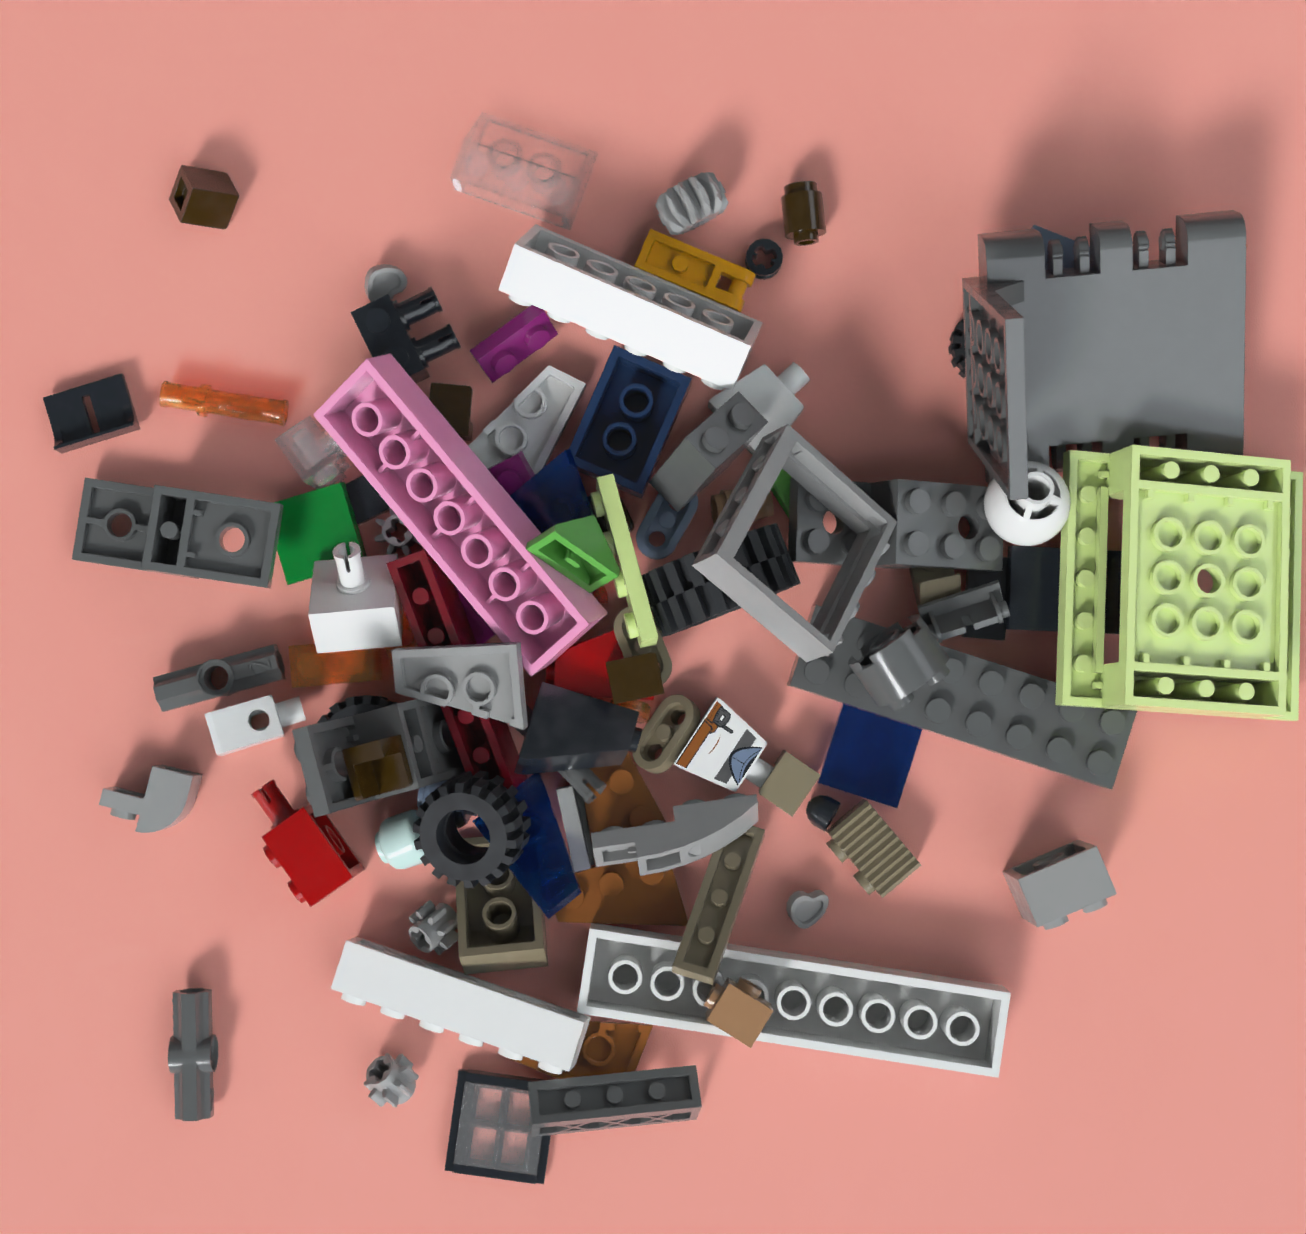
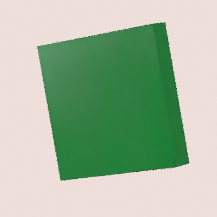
[273,482,367,585]

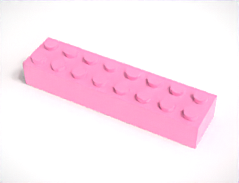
[313,353,608,676]

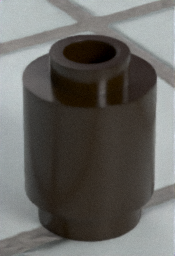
[781,181,826,246]

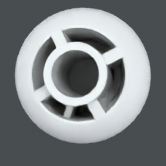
[984,461,1071,546]

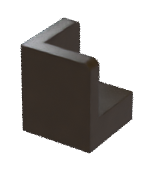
[169,165,239,229]
[429,383,473,441]
[605,652,665,704]
[342,734,413,801]

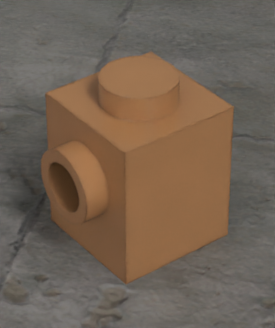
[703,977,774,1048]

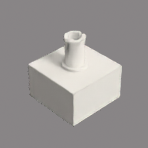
[308,542,404,653]

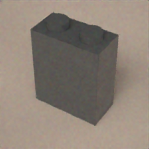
[649,391,768,512]

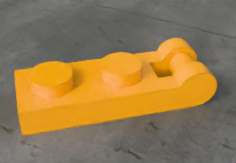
[634,229,756,313]

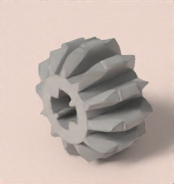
[655,172,729,235]

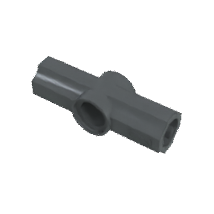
[153,644,286,712]
[168,988,218,1121]

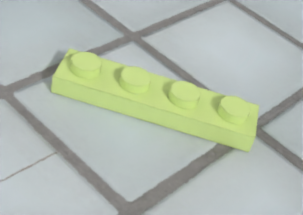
[590,474,658,649]

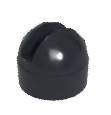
[806,795,841,832]

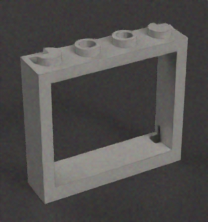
[692,424,897,662]

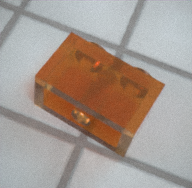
[288,643,383,688]

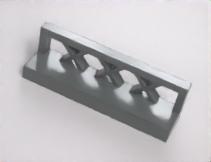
[528,1065,702,1137]

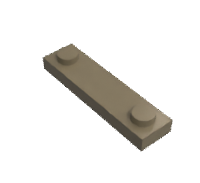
[672,826,765,985]

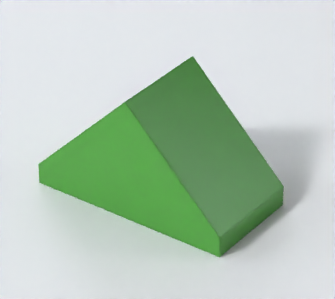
[526,515,620,593]

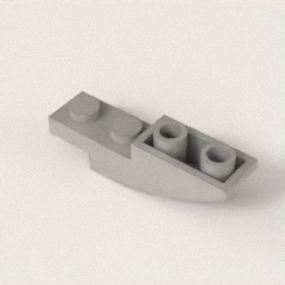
[591,793,758,876]

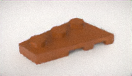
[583,752,666,867]
[546,861,688,926]
[508,1021,653,1079]

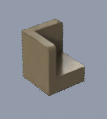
[759,750,821,817]

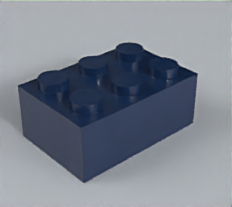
[564,345,692,499]

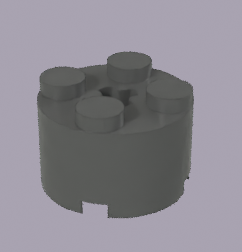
[848,614,950,711]

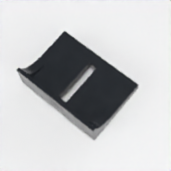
[43,373,140,454]

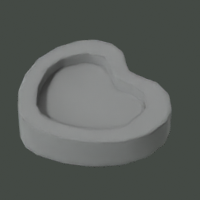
[364,264,408,302]
[786,890,829,929]

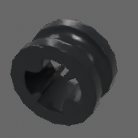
[745,239,783,280]

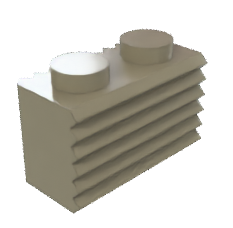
[826,799,921,898]

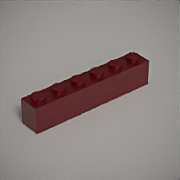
[386,549,528,789]

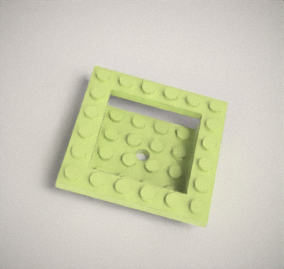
[1055,445,1303,721]

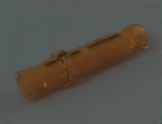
[159,381,289,427]

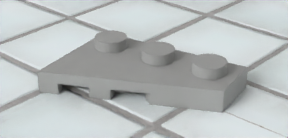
[392,642,528,730]

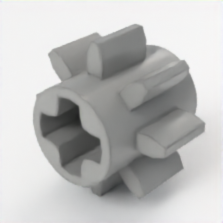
[374,508,421,556]
[408,900,458,955]
[364,1053,419,1108]

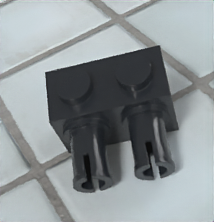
[351,287,461,384]

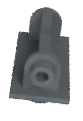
[917,580,1010,643]

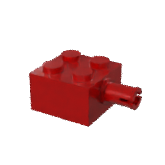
[251,779,365,907]

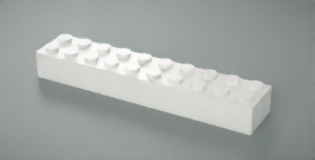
[577,923,1011,1078]

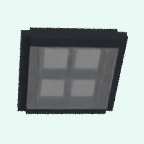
[445,1069,551,1184]

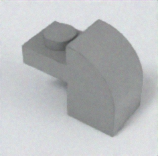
[99,764,203,833]

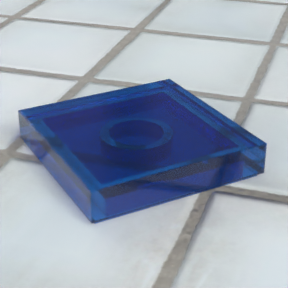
[817,704,922,808]

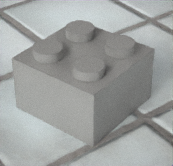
[1002,840,1117,930]

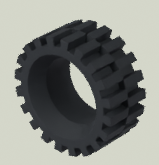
[642,523,800,637]

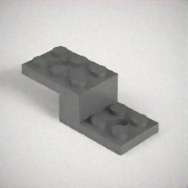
[72,478,284,589]
[788,478,1003,572]
[292,699,465,817]

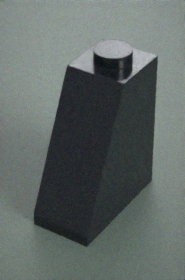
[514,682,642,775]

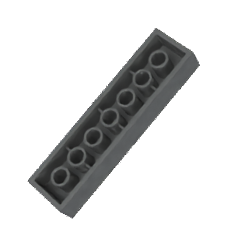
[787,605,1137,789]

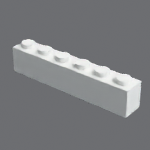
[331,937,591,1074]

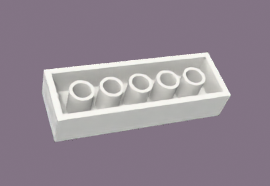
[498,224,763,391]

